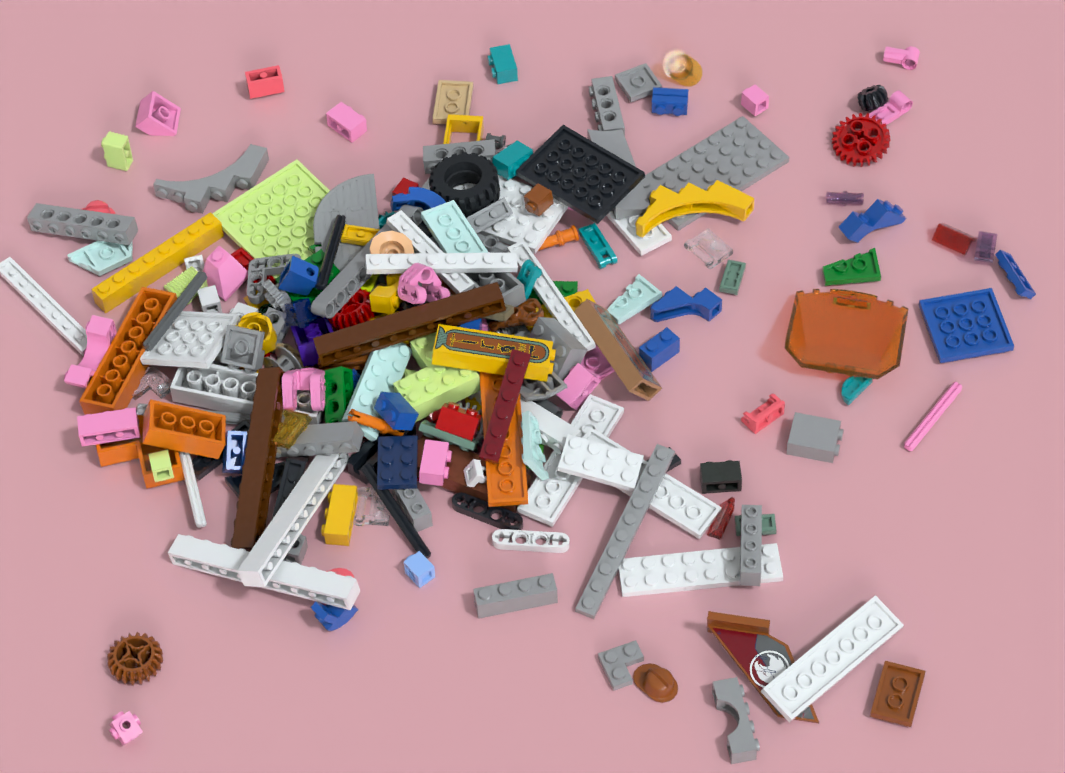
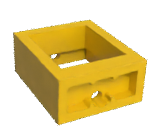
[443,114,484,144]

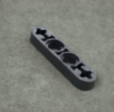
[452,492,523,530]

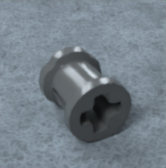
[486,133,506,151]

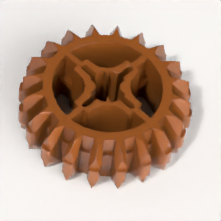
[107,632,163,686]

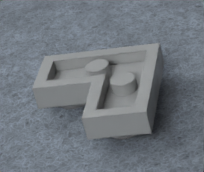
[598,640,644,691]

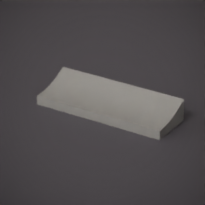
[587,129,650,220]

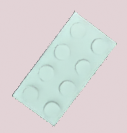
[421,200,488,253]

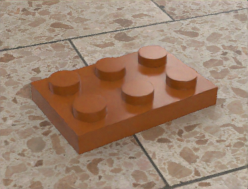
[870,661,926,727]

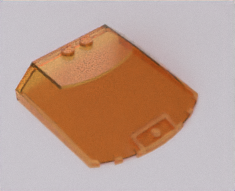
[784,289,908,379]

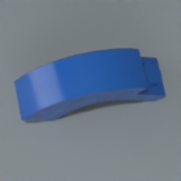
[390,187,446,211]

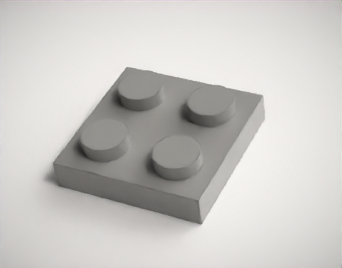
[615,63,662,102]

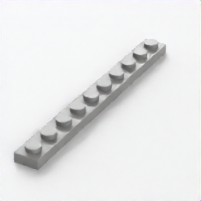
[575,444,675,619]

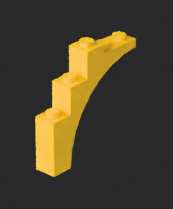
[635,180,755,238]

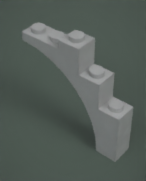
[153,144,269,214]

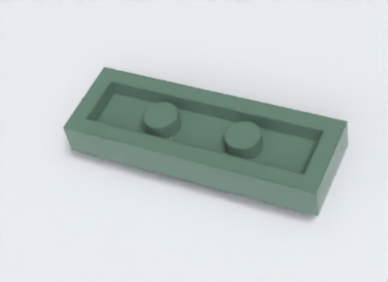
[419,420,480,451]

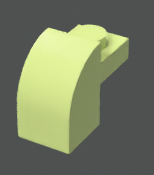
[148,449,174,482]

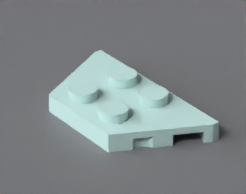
[67,241,133,276]

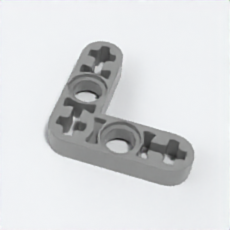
[247,254,301,304]

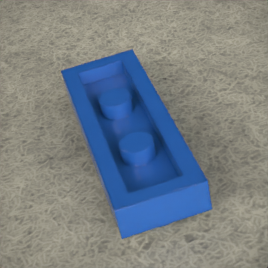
[995,250,1036,299]

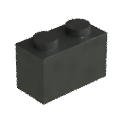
[700,460,742,494]

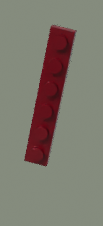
[479,349,531,464]

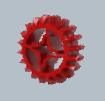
[327,288,377,330]

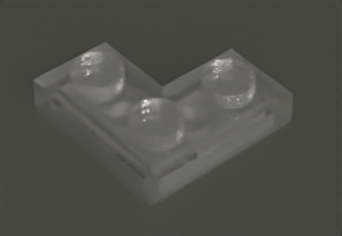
[132,365,172,400]

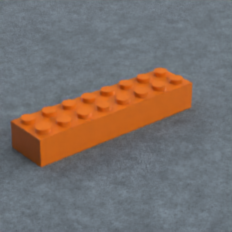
[79,287,178,415]

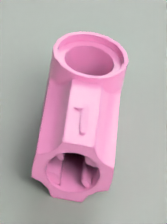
[883,46,920,70]

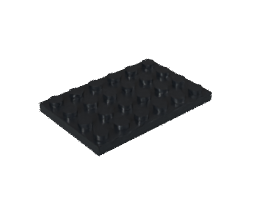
[516,125,645,224]

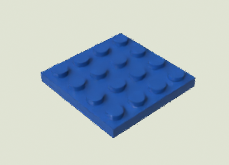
[919,288,1014,363]

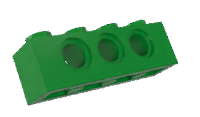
[324,366,354,423]

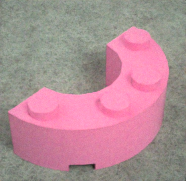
[64,315,116,389]

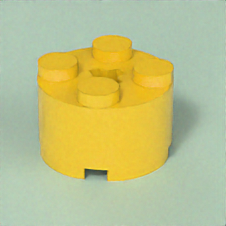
[236,312,277,355]

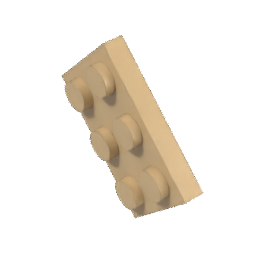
[433,80,474,124]

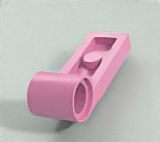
[864,90,913,125]

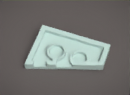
[607,274,663,325]
[521,411,549,481]

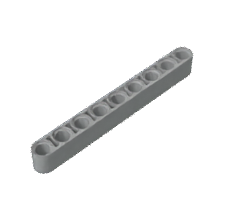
[311,205,423,319]

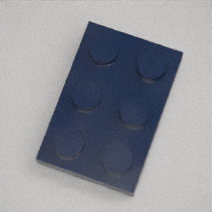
[377,436,418,490]

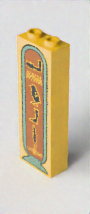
[432,324,556,382]

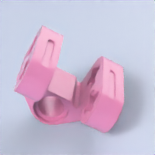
[398,263,450,304]
[282,368,326,411]

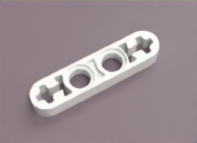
[492,529,570,553]

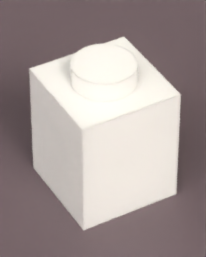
[197,285,222,313]

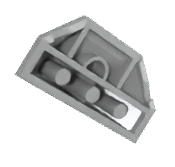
[520,372,567,401]

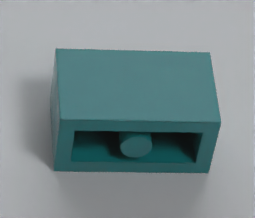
[487,44,518,84]
[492,140,533,180]

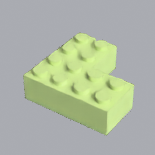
[393,332,481,422]

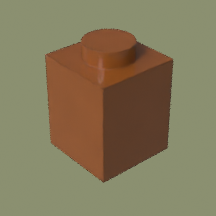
[524,183,553,217]

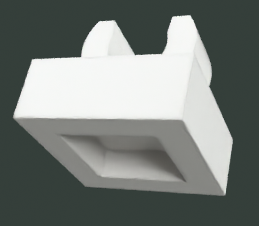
[464,459,487,487]

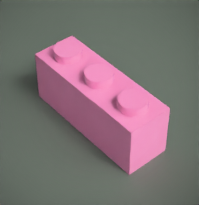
[77,407,140,447]

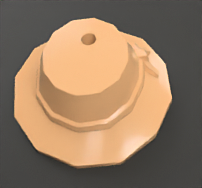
[369,231,414,254]

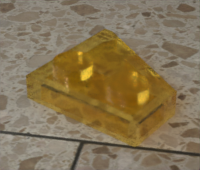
[273,409,312,449]

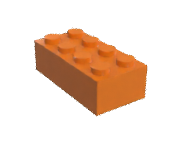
[142,399,226,459]

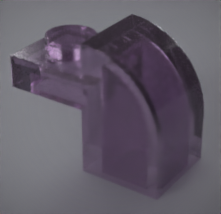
[974,231,997,263]

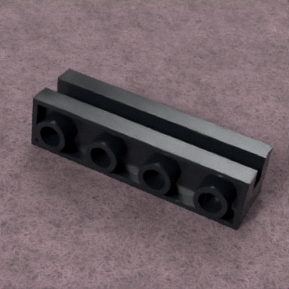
[347,424,416,485]

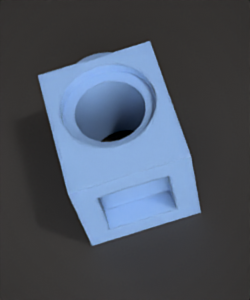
[404,551,435,588]

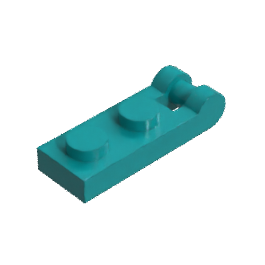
[578,223,618,269]
[517,259,542,307]

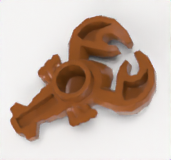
[488,298,544,332]

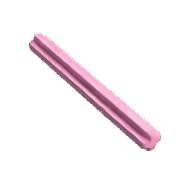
[904,382,962,451]

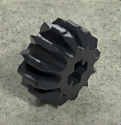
[857,85,888,111]

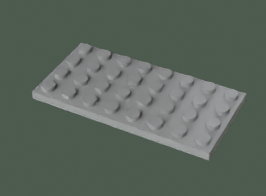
[641,116,789,231]

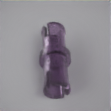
[826,191,864,205]

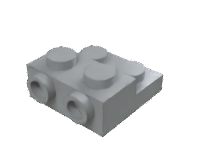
[221,325,265,373]

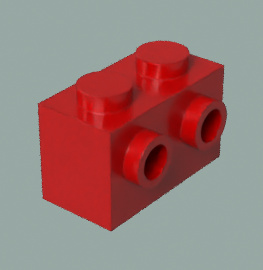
[435,402,482,441]

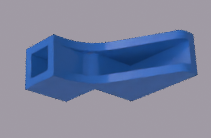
[839,199,907,243]
[650,286,722,322]

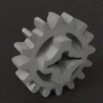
[261,279,293,314]

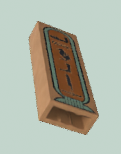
[574,299,662,401]

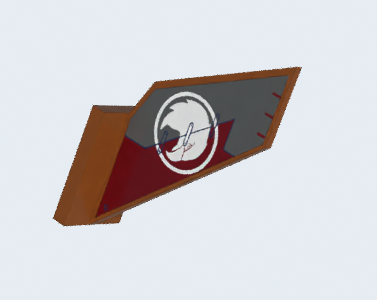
[707,611,819,724]

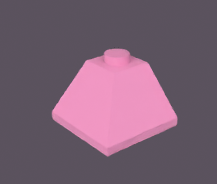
[203,246,248,302]

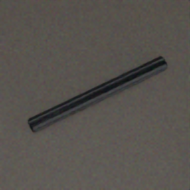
[316,215,346,291]
[361,463,431,559]

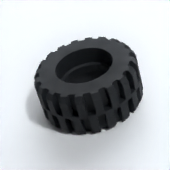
[429,152,500,218]

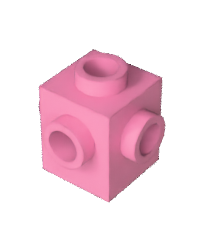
[109,711,143,746]

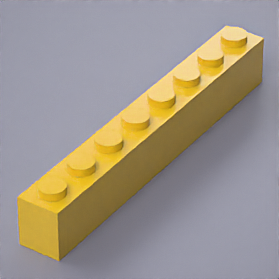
[91,212,224,314]

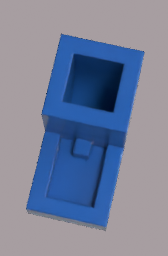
[311,601,358,631]

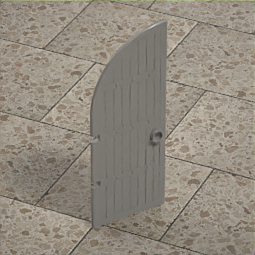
[313,174,385,287]

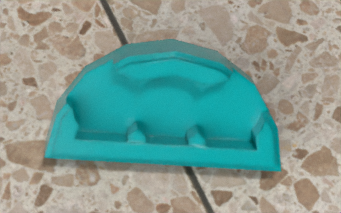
[841,375,873,406]

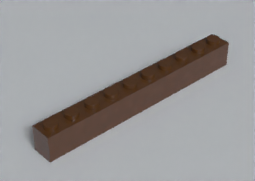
[313,282,506,367]
[231,367,285,552]

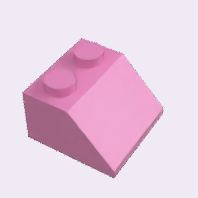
[135,91,181,136]

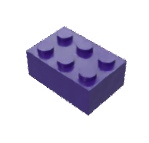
[290,316,333,367]

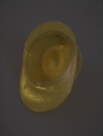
[663,51,702,86]

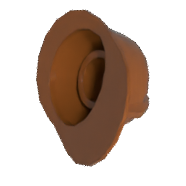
[633,663,678,703]

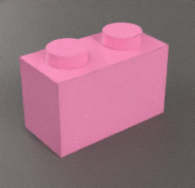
[326,102,367,143]
[556,363,600,411]
[419,440,452,486]

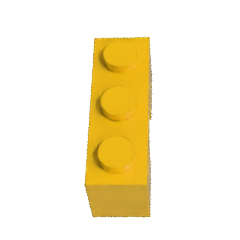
[369,274,404,314]

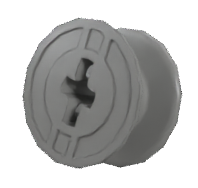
[263,346,302,372]

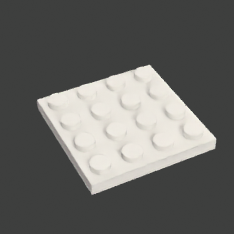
[140,311,240,369]

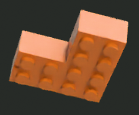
[96,414,185,489]

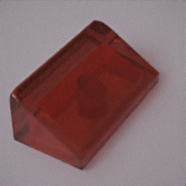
[707,497,735,540]

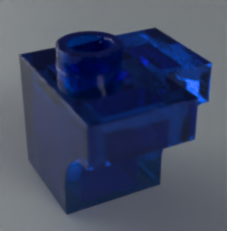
[284,298,322,328]

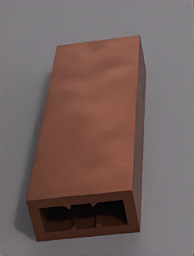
[417,435,531,513]

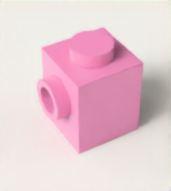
[741,84,769,116]

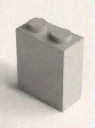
[787,412,844,463]

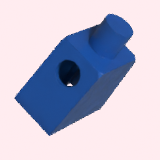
[278,256,319,295]

